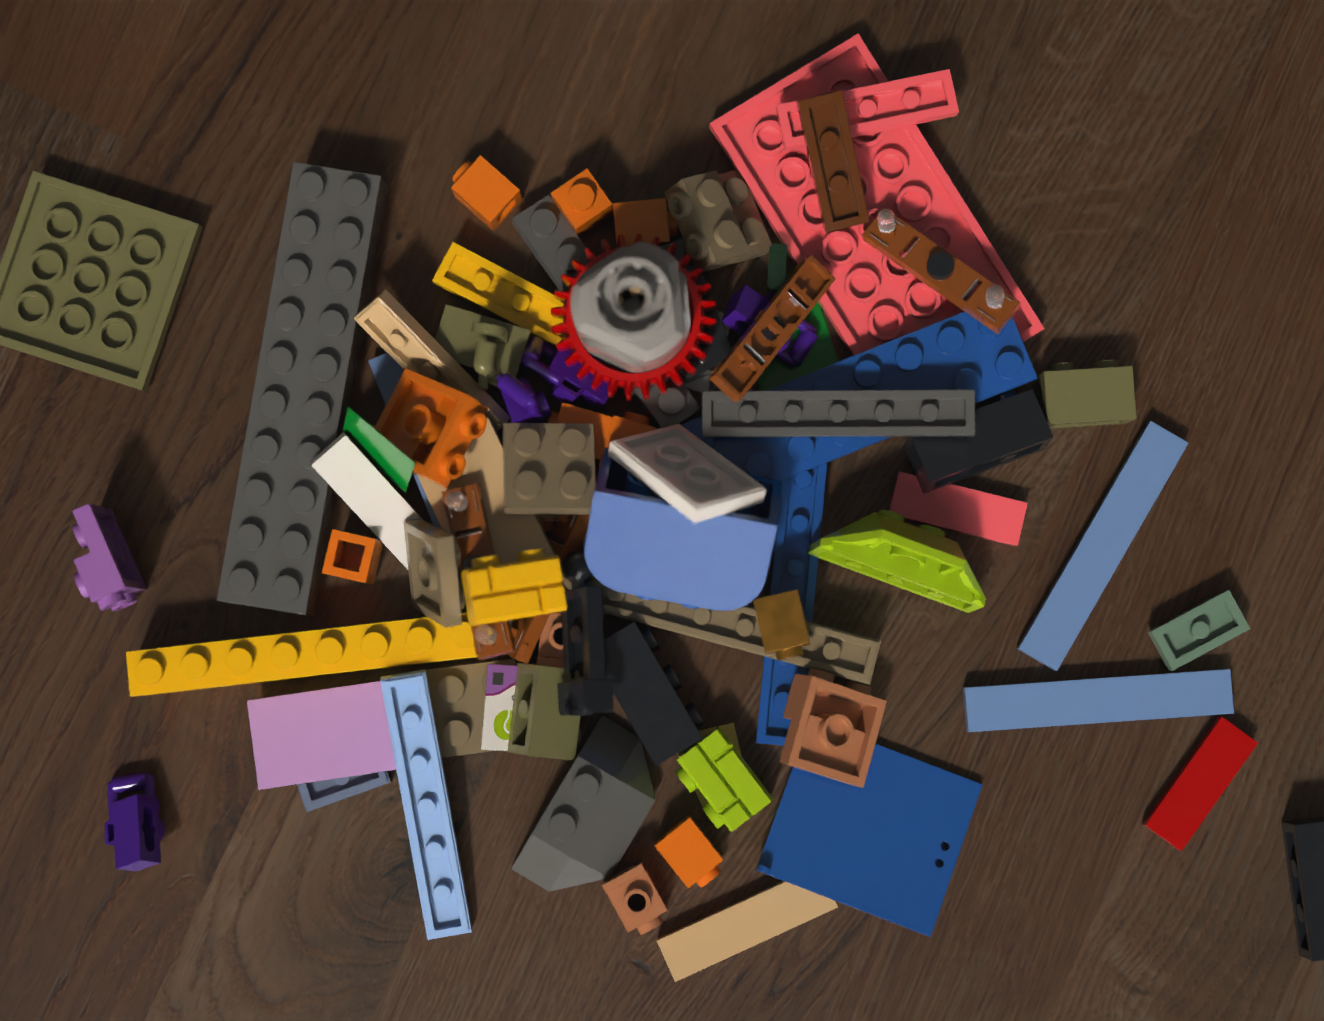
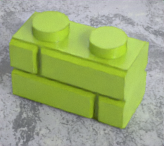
[675,726,774,832]

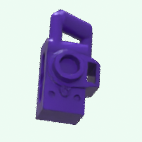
[721,284,818,368]
[521,337,609,411]
[497,373,552,423]
[104,771,165,871]

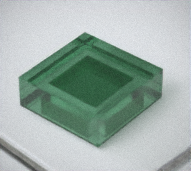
[767,244,788,294]

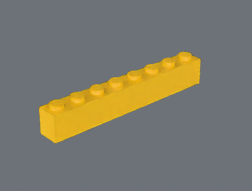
[126,613,477,697]

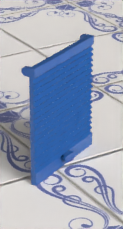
[755,744,983,937]

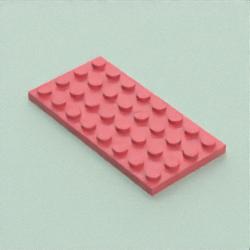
[709,34,1045,356]

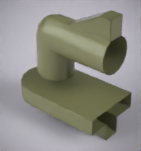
[471,322,509,390]

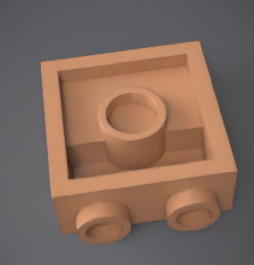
[779,668,887,788]

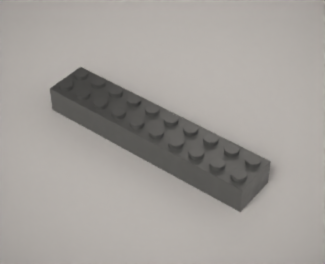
[217,162,388,616]

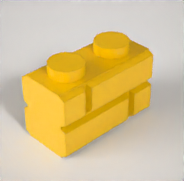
[461,548,567,626]

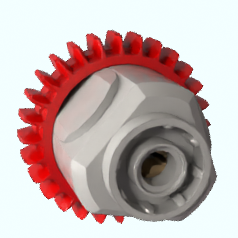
[551,233,717,400]

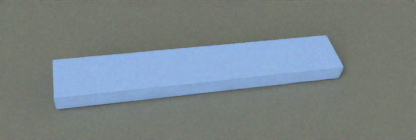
[380,669,472,940]

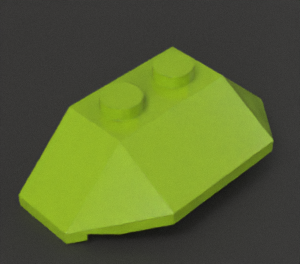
[806,510,986,613]

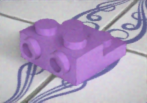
[72,504,147,612]

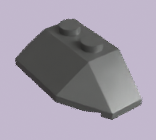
[511,715,656,892]

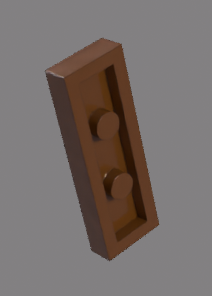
[796,89,869,233]

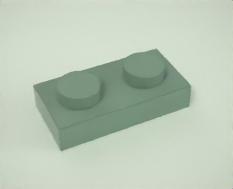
[1147,590,1250,671]

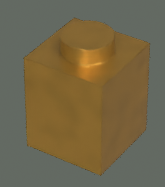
[753,590,811,661]

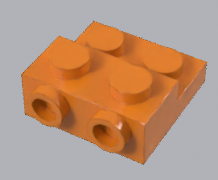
[374,368,488,488]

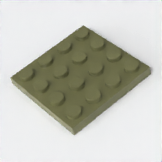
[0,171,203,392]

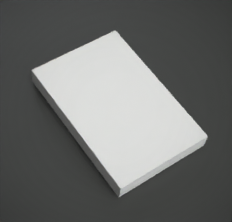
[608,424,766,523]

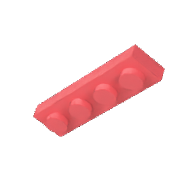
[776,69,959,152]

